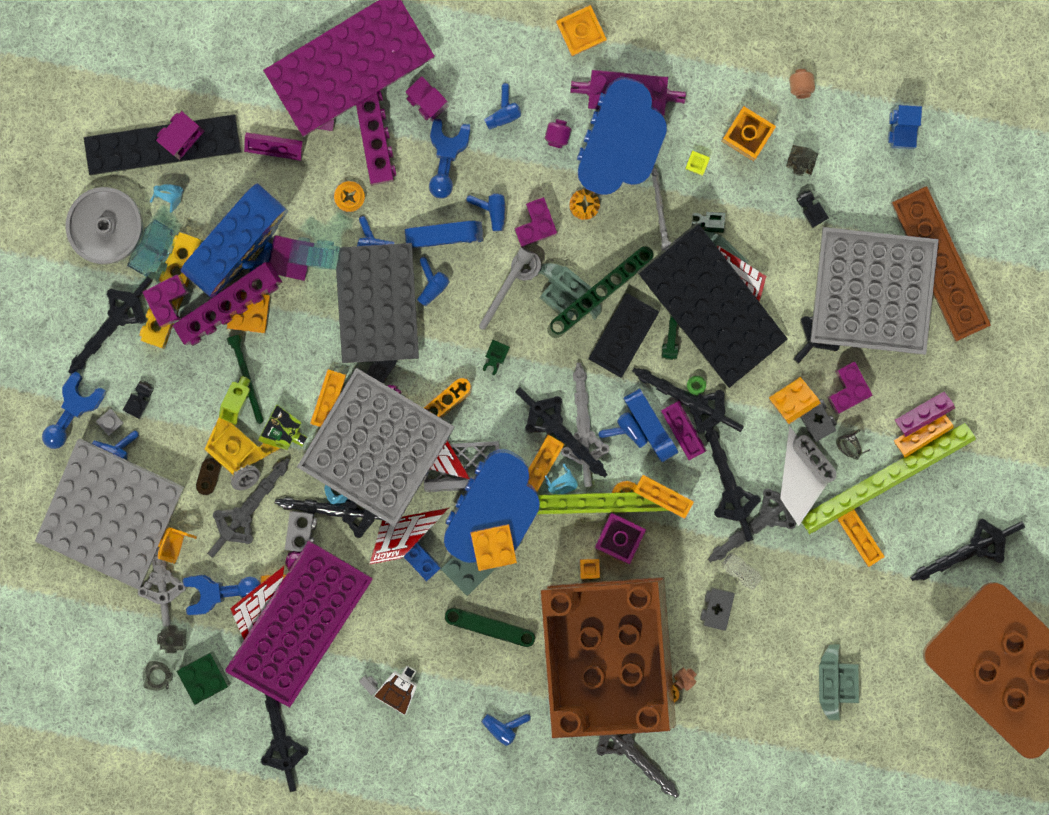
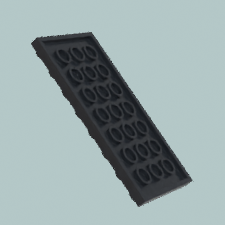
[637,222,788,388]

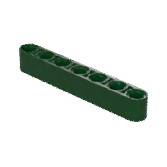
[547,246,654,338]

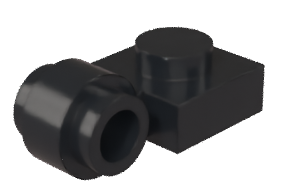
[796,190,829,228]
[123,381,154,419]

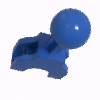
[429,118,470,199]
[42,372,106,449]
[182,575,261,615]

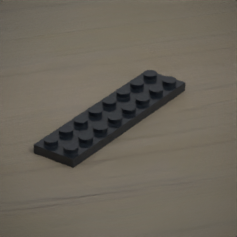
[83,114,241,176]

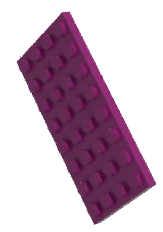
[263,0,435,137]
[225,540,373,708]

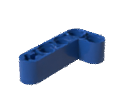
[404,221,484,248]
[623,388,679,463]

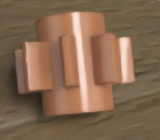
[673,667,697,691]

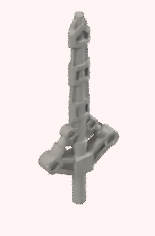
[651,168,671,251]
[561,363,610,487]
[138,547,187,627]

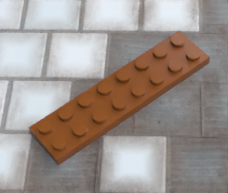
[891,186,991,342]

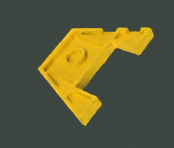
[204,418,281,475]

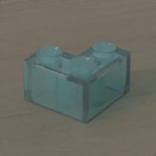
[127,219,174,277]
[288,237,340,270]

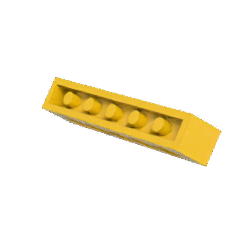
[139,232,203,349]

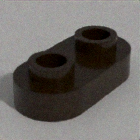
[196,458,221,495]

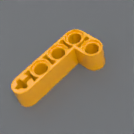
[424,378,472,419]

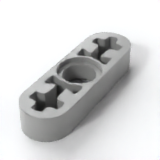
[793,435,837,484]

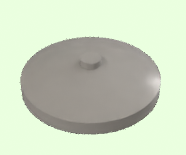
[66,187,143,265]

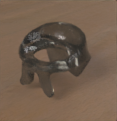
[836,429,870,460]
[142,661,172,691]

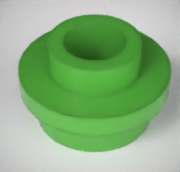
[687,376,706,395]

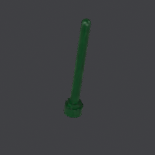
[226,334,264,424]

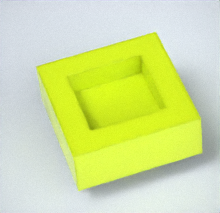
[685,150,710,176]

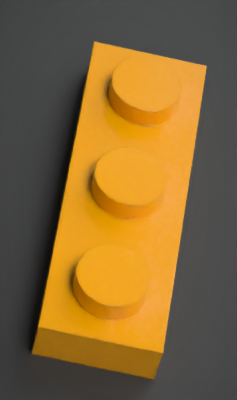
[310,369,346,427]
[894,414,954,458]
[528,435,564,492]
[634,475,694,519]
[837,510,885,567]

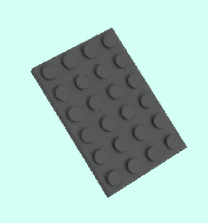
[335,243,419,363]

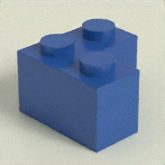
[888,105,922,149]

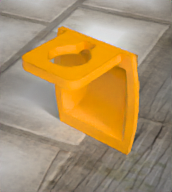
[157,527,197,564]

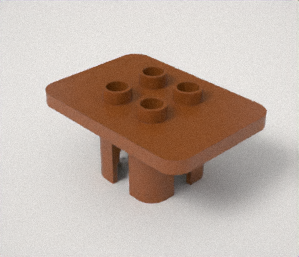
[923,582,1049,759]

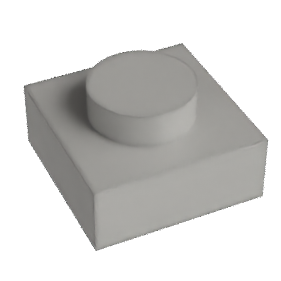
[96,409,124,436]
[359,675,379,696]

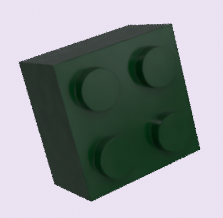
[176,651,231,705]

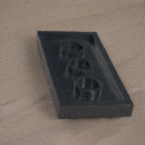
[588,293,660,378]

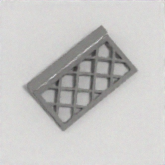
[424,441,499,492]

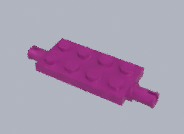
[570,70,686,116]

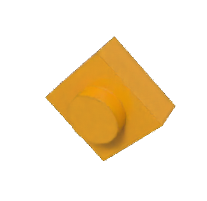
[580,559,600,579]

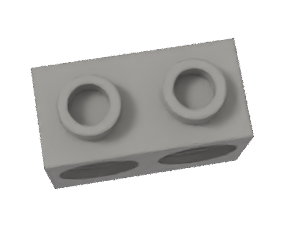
[285,511,317,552]

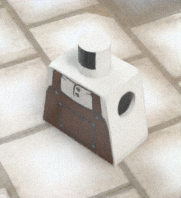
[374,666,417,715]

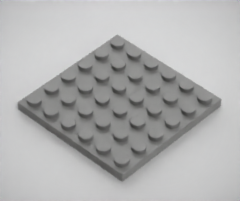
[810,227,938,355]
[297,368,455,527]
[35,438,184,590]

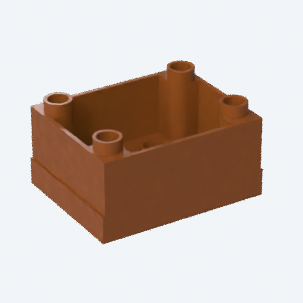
[541,577,676,738]

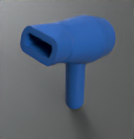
[484,83,521,130]
[466,194,506,231]
[357,216,394,246]
[242,242,272,272]
[417,257,450,307]
[599,412,648,448]
[92,431,139,460]
[481,714,531,746]

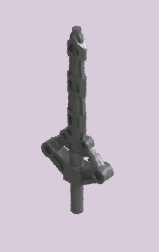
[207,457,290,558]
[708,488,796,563]
[596,734,679,798]

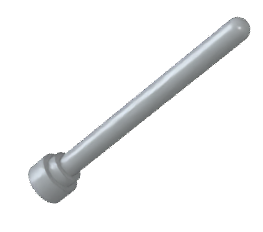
[479,247,534,330]

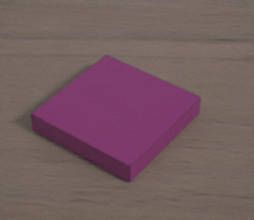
[269,235,313,281]

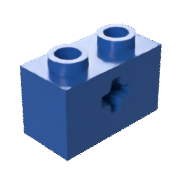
[404,542,441,582]

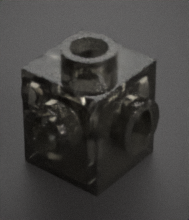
[786,145,819,177]
[157,625,187,653]

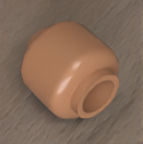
[789,69,815,99]

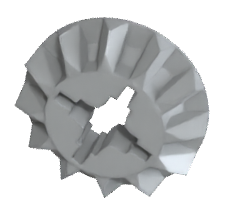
[511,251,542,281]
[230,465,260,490]

